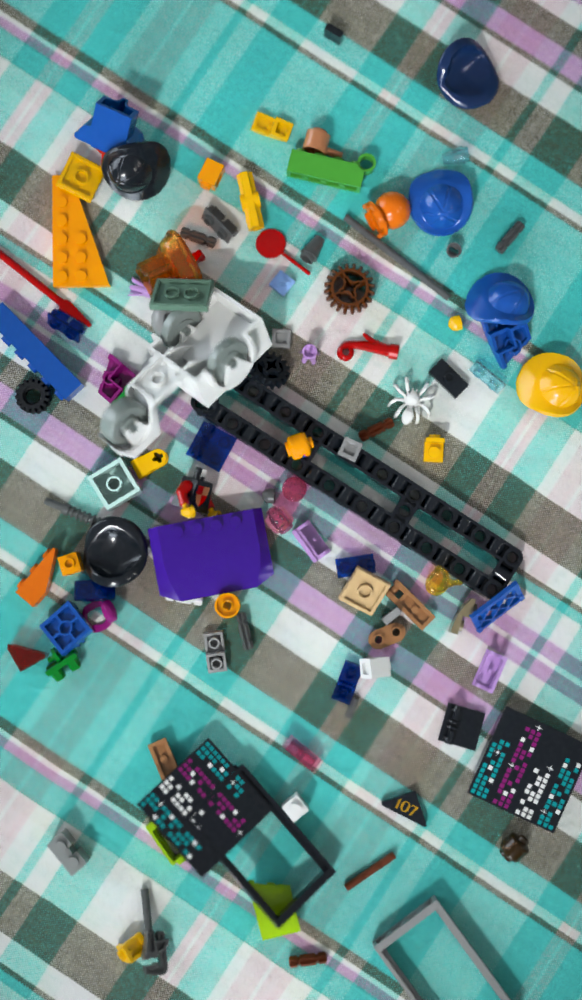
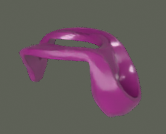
[82,600,118,633]

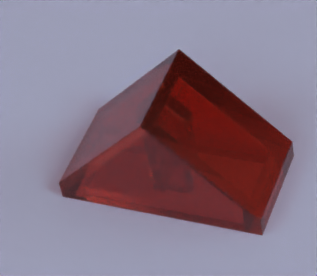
[7,643,49,672]

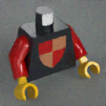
[171,466,222,518]

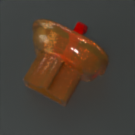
[135,229,206,297]

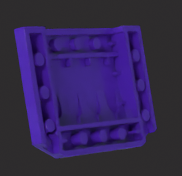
[148,508,274,602]

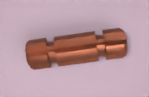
[358,417,394,442]
[289,951,327,968]

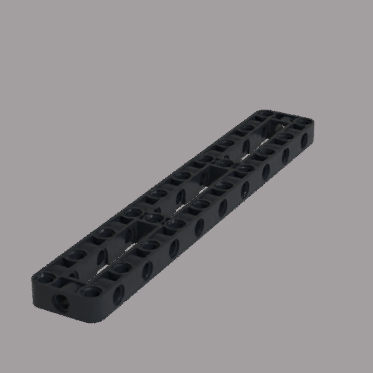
[191,376,523,599]

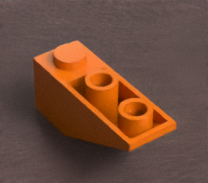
[16,548,59,607]

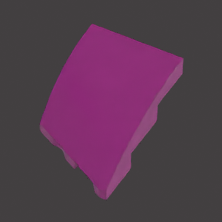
[98,353,137,404]

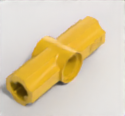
[236,171,264,231]

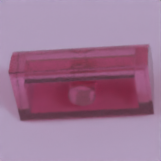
[282,734,322,771]

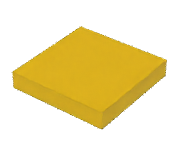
[55,151,103,203]

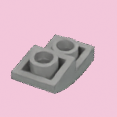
[203,630,227,673]

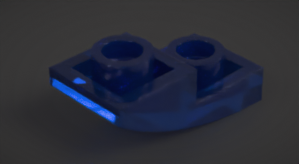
[74,580,116,602]
[331,659,361,705]

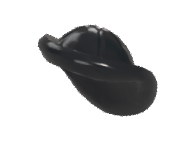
[101,141,171,201]
[84,516,148,587]

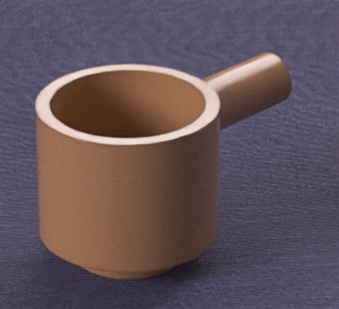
[302,127,343,158]

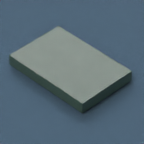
[149,278,214,312]

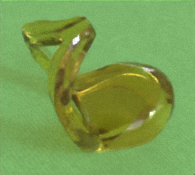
[425,565,463,596]

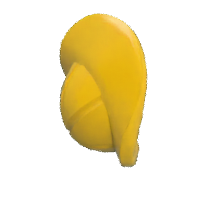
[516,352,582,417]

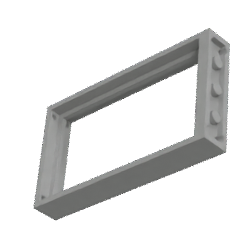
[372,895,511,1000]

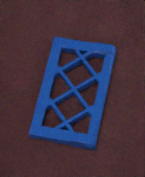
[469,581,525,634]

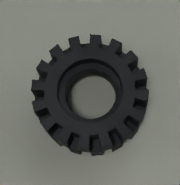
[15,378,52,414]

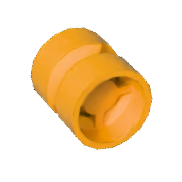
[215,593,241,618]

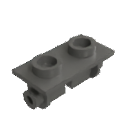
[201,205,239,244]

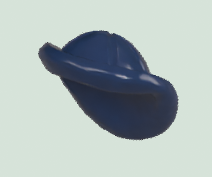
[437,38,499,109]

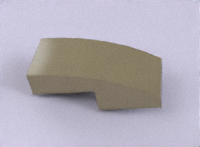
[448,598,477,635]

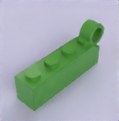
[287,148,376,193]

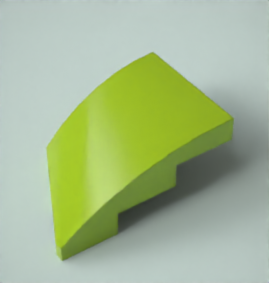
[248,880,301,940]

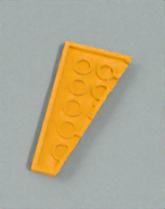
[52,175,110,288]

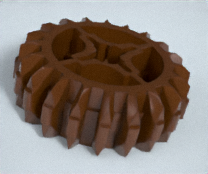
[324,263,375,315]

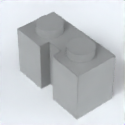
[47,829,90,876]

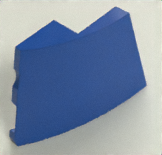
[481,322,531,369]

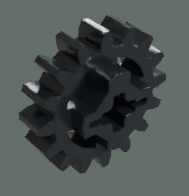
[249,351,290,390]

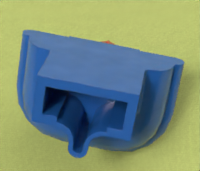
[74,96,145,163]

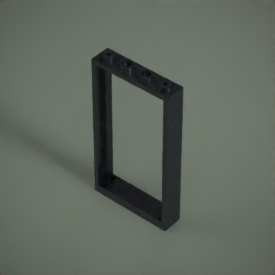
[184,764,336,928]

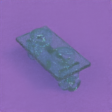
[469,357,509,394]

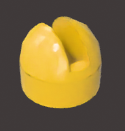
[448,315,463,331]

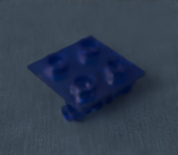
[186,421,237,472]

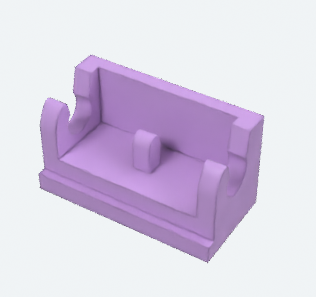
[292,520,331,563]
[472,649,508,694]

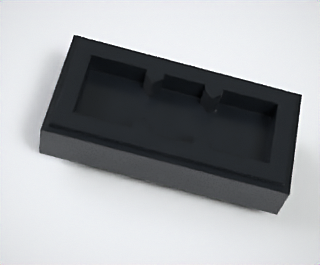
[428,359,469,399]

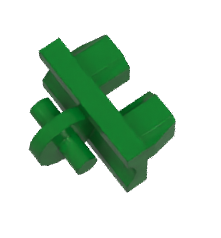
[45,648,81,682]

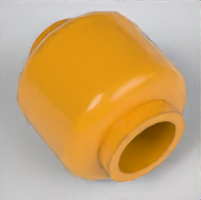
[284,432,314,460]

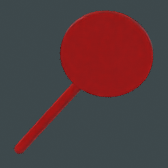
[256,229,311,275]

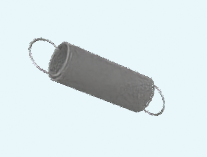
[344,693,360,724]

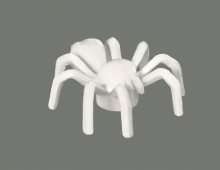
[387,377,435,425]

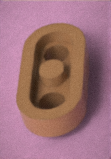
[368,622,406,649]

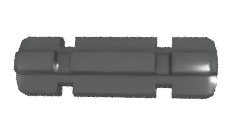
[495,221,525,254]
[180,227,217,248]
[236,612,254,650]

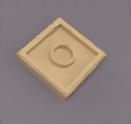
[338,565,391,616]

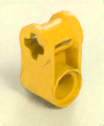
[130,449,169,479]

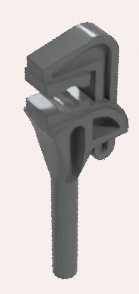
[140,888,169,975]

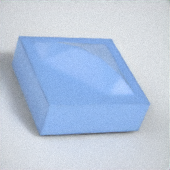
[269,270,295,297]

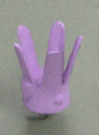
[128,276,153,298]
[300,344,320,365]

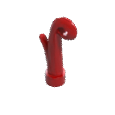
[337,333,400,361]

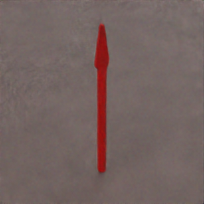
[0,250,92,327]

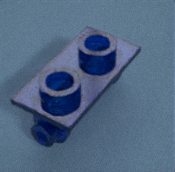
[47,308,87,343]
[335,554,376,578]

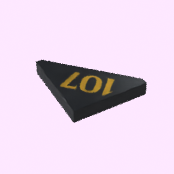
[381,790,427,827]

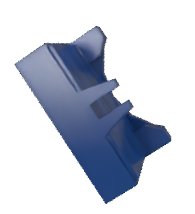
[39,600,94,656]

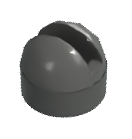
[446,242,462,258]
[262,488,275,504]

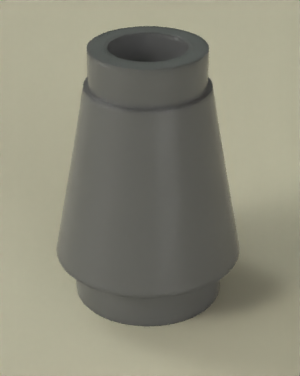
[300,235,325,264]

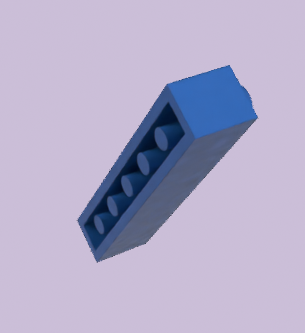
[0,302,85,402]

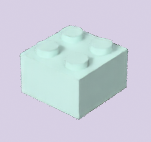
[87,457,143,512]

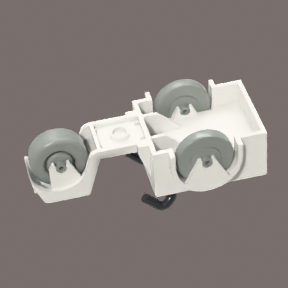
[97,287,272,459]

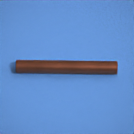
[344,852,396,891]

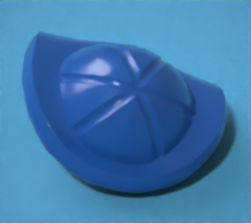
[408,169,474,236]
[465,273,535,325]

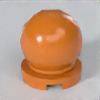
[362,191,411,239]

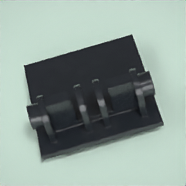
[438,702,486,751]

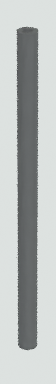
[343,214,451,301]

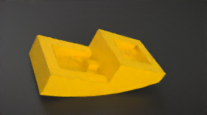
[250,111,294,142]

